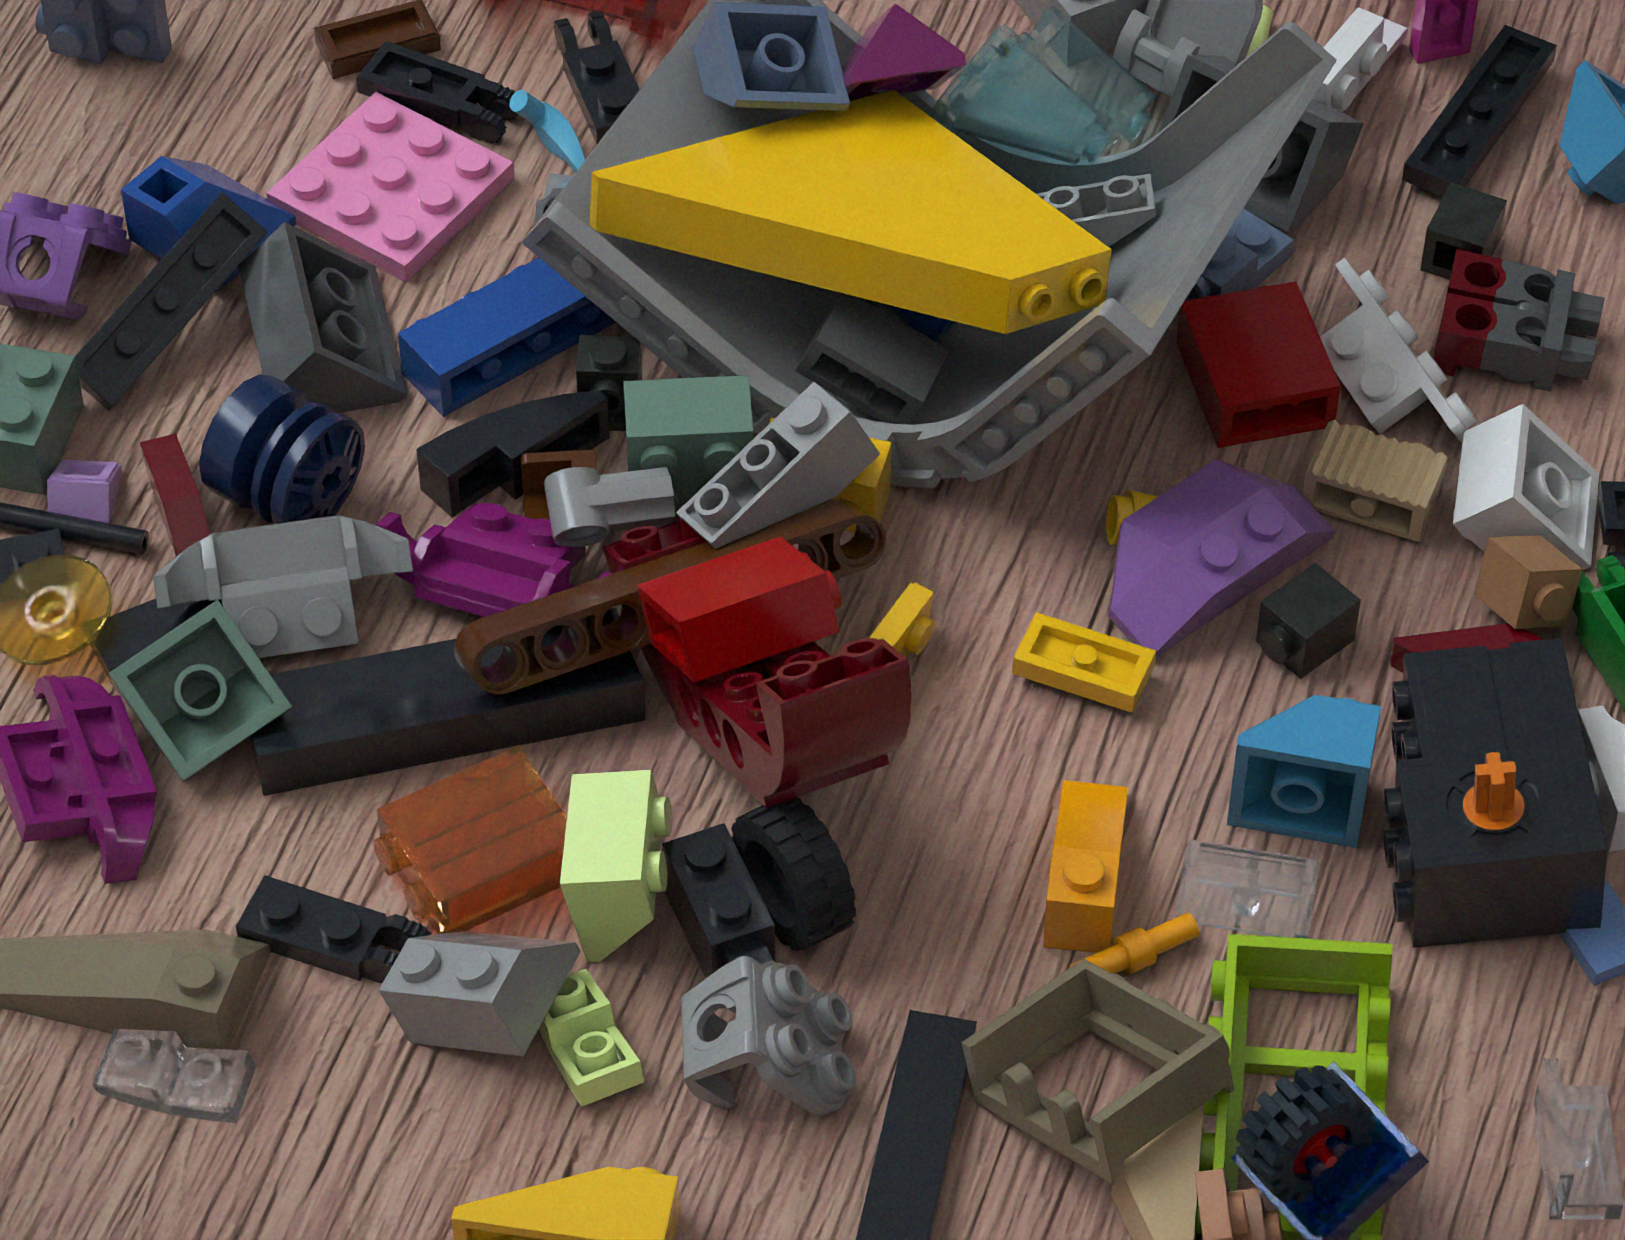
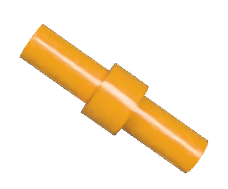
[1070,912,1200,974]

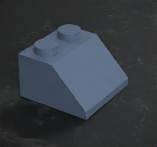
[693,2,850,111]

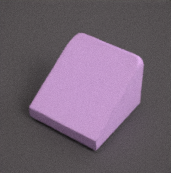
[47,459,122,523]

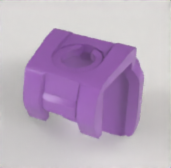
[0,192,131,320]

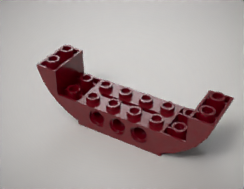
[602,517,912,808]

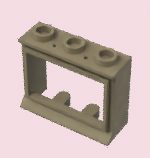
[961,959,1235,1185]

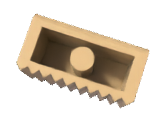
[1302,420,1447,542]

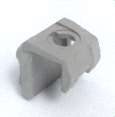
[1112,0,1263,98]
[681,956,856,1117]

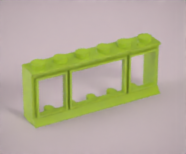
[1195,934,1393,1240]

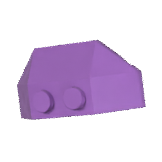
[1108,459,1336,657]

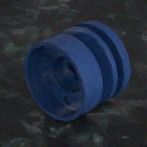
[199,374,365,524]

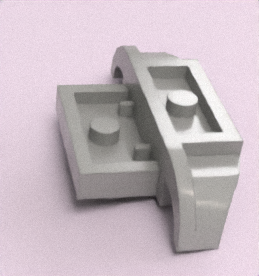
[153,515,413,658]

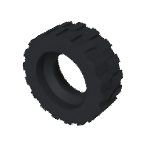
[731,797,856,951]

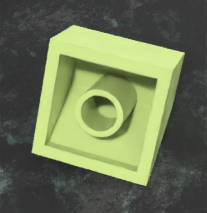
[560,770,672,962]

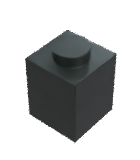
[1420,183,1507,280]
[1256,563,1361,679]

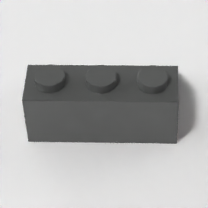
[1158,54,1364,232]
[239,222,407,413]

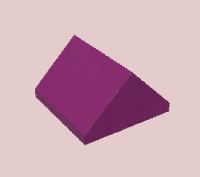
[841,3,967,101]

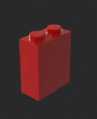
[1176,281,1341,448]
[637,536,841,683]

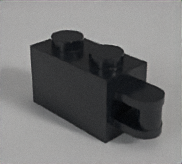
[662,823,775,978]

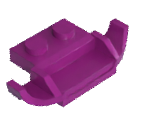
[375,503,612,617]
[0,675,158,884]

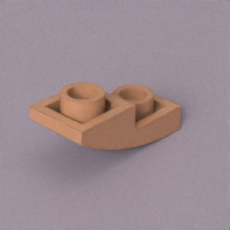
[1195,1168,1284,1240]

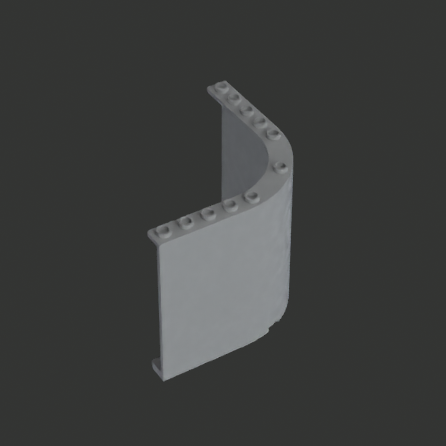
[521,0,1337,488]

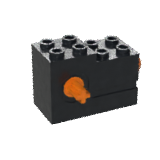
[1383,638,1607,948]

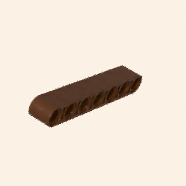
[454,498,886,695]

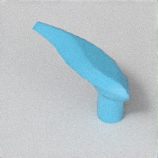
[509,90,585,173]

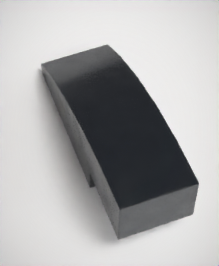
[416,390,610,517]

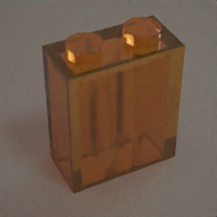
[373,746,567,934]

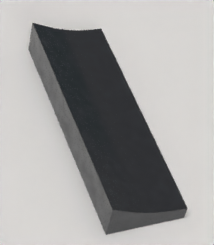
[250,608,646,796]

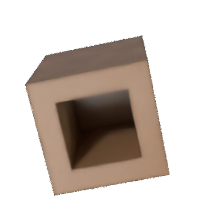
[1474,535,1583,629]

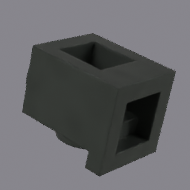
[576,335,643,431]

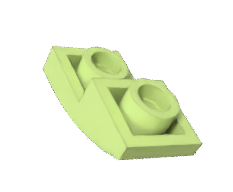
[538,969,644,1107]

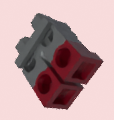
[1433,249,1605,391]

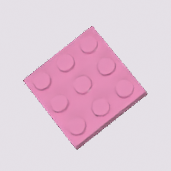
[266,92,515,282]

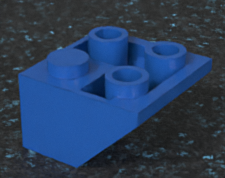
[121,156,296,292]

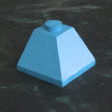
[1559,60,1625,204]

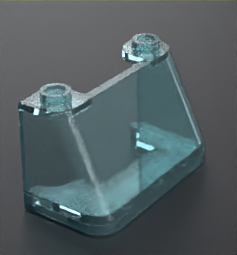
[929,6,1157,164]

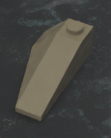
[0,930,271,1060]

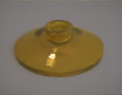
[0,555,112,665]

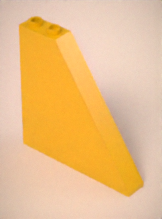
[589,90,1112,334]

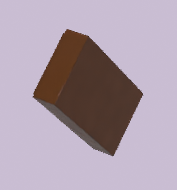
[314,0,441,79]

